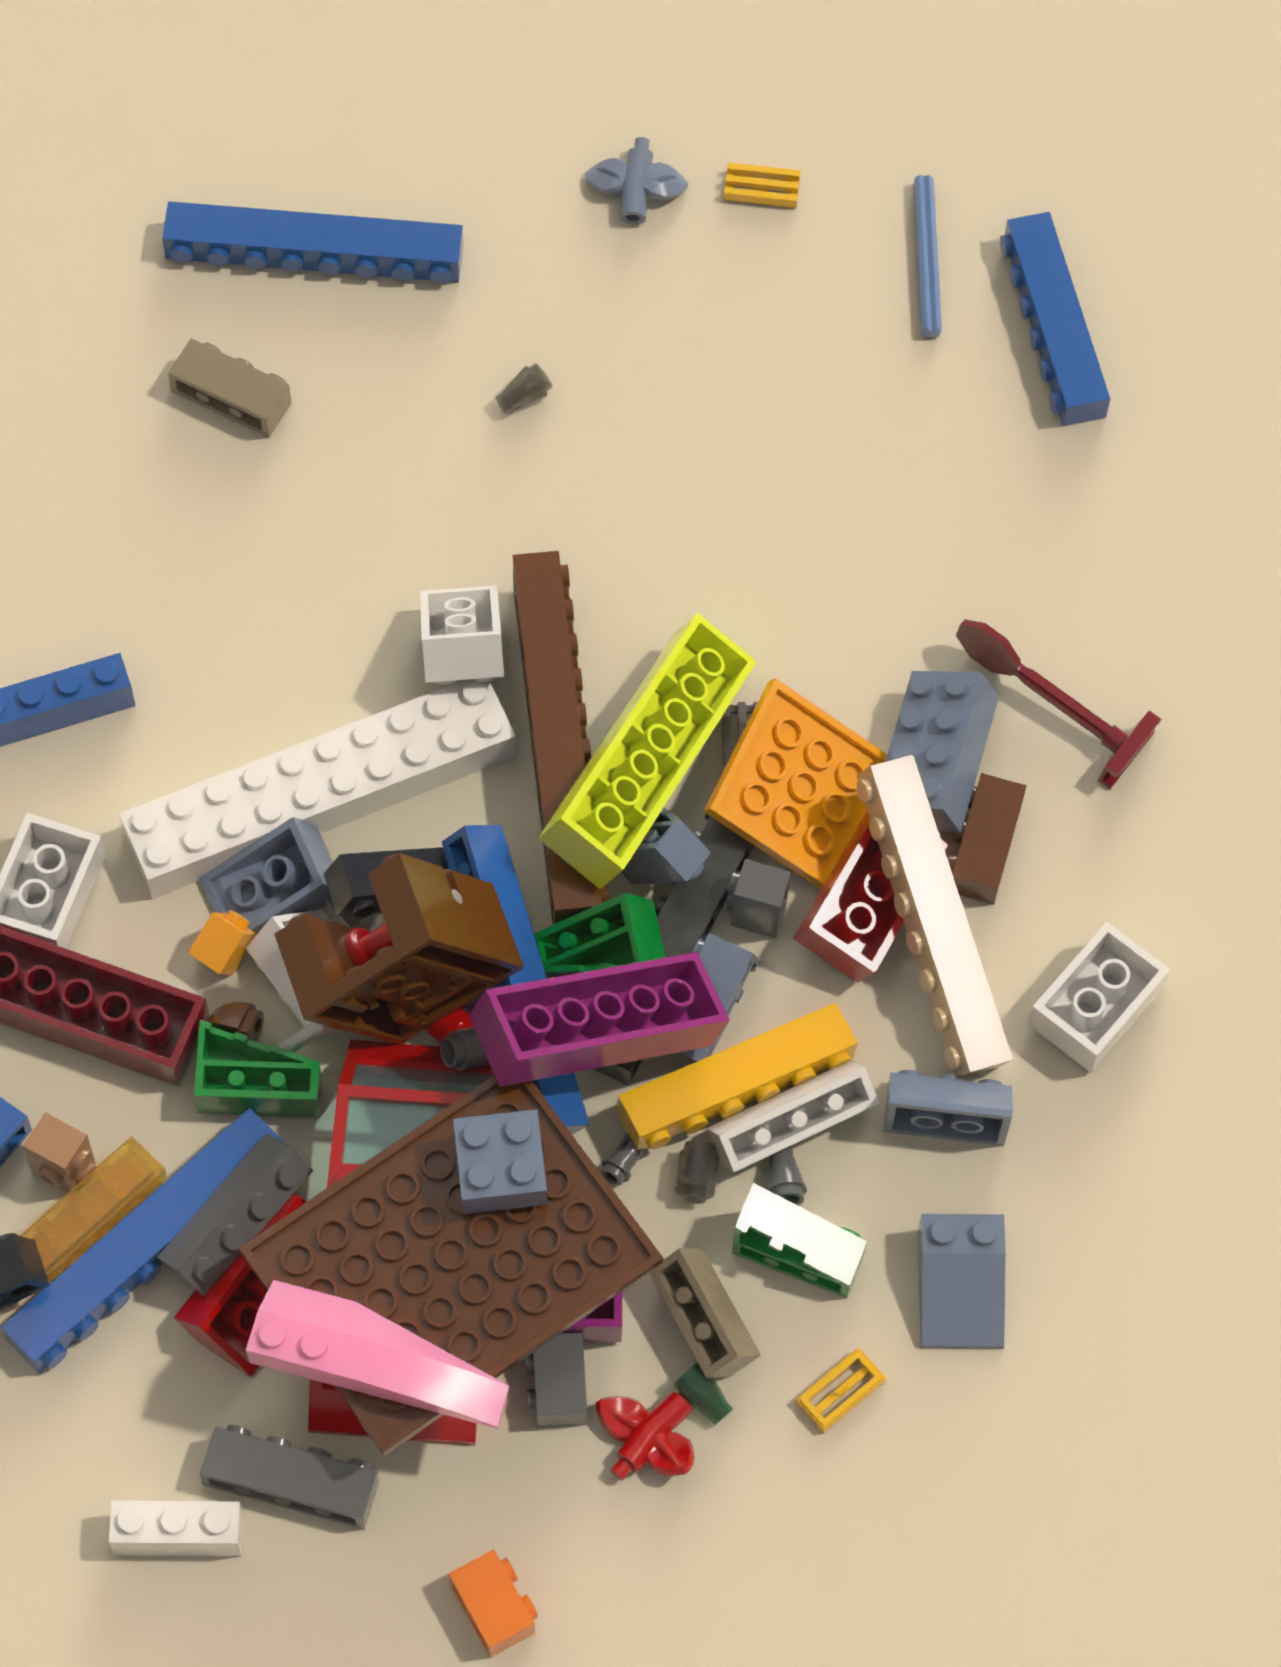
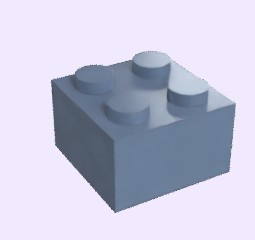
[453,1109,547,1214]

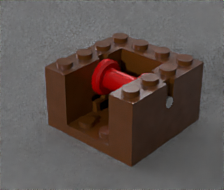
[274,853,524,1053]

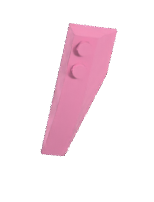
[246,1280,509,1429]

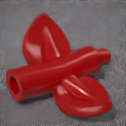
[595,1391,695,1481]

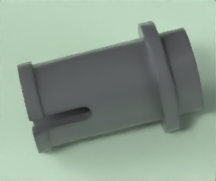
[601,1133,648,1185]

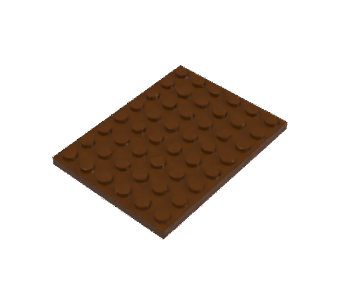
[239,1075,663,1456]

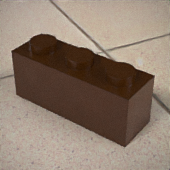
[948,773,1027,905]

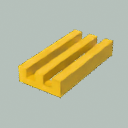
[724,162,801,208]
[796,1347,886,1434]

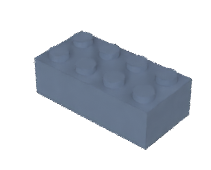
[885,671,999,833]

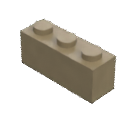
[168,338,291,438]
[649,1248,761,1378]

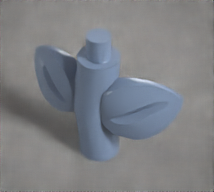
[585,137,688,224]

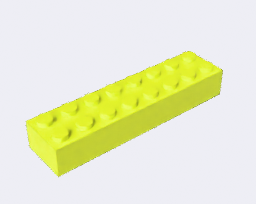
[538,612,757,889]

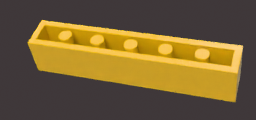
[616,1002,858,1150]

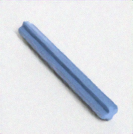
[913,175,942,338]

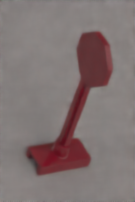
[956,619,1162,790]

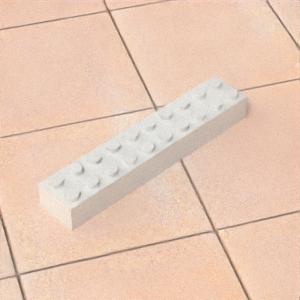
[119,679,516,899]

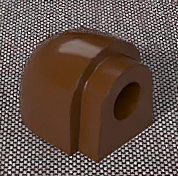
[207,1001,264,1042]

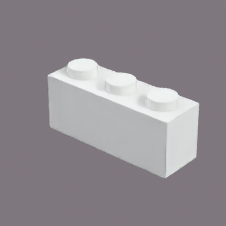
[109,1500,243,1557]

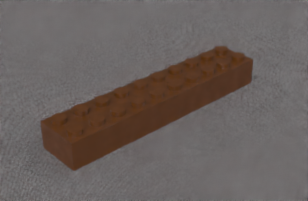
[512,550,609,925]

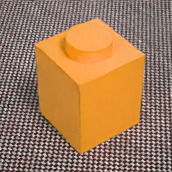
[188,910,257,975]

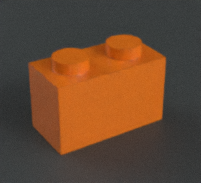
[449,1549,538,1658]

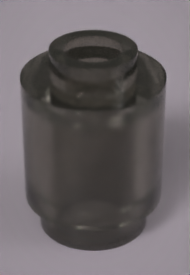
[674,1140,719,1204]

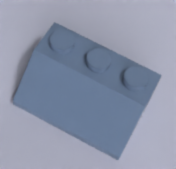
[883,1070,1013,1146]

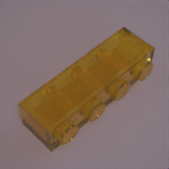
[21,1136,168,1289]

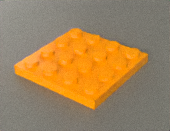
[703,678,887,890]

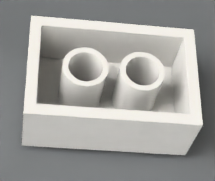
[420,585,504,685]
[0,813,106,948]
[1028,922,1170,1073]

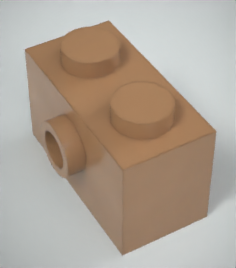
[23,1112,97,1196]

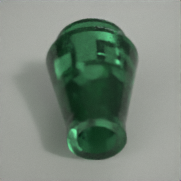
[673,1362,734,1426]

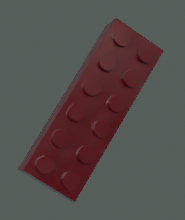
[0,925,209,1086]

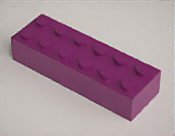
[469,952,730,1087]

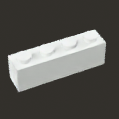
[707,1060,880,1172]

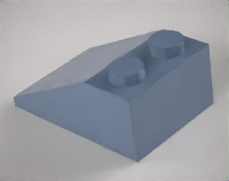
[200,817,333,934]
[918,1214,1006,1349]

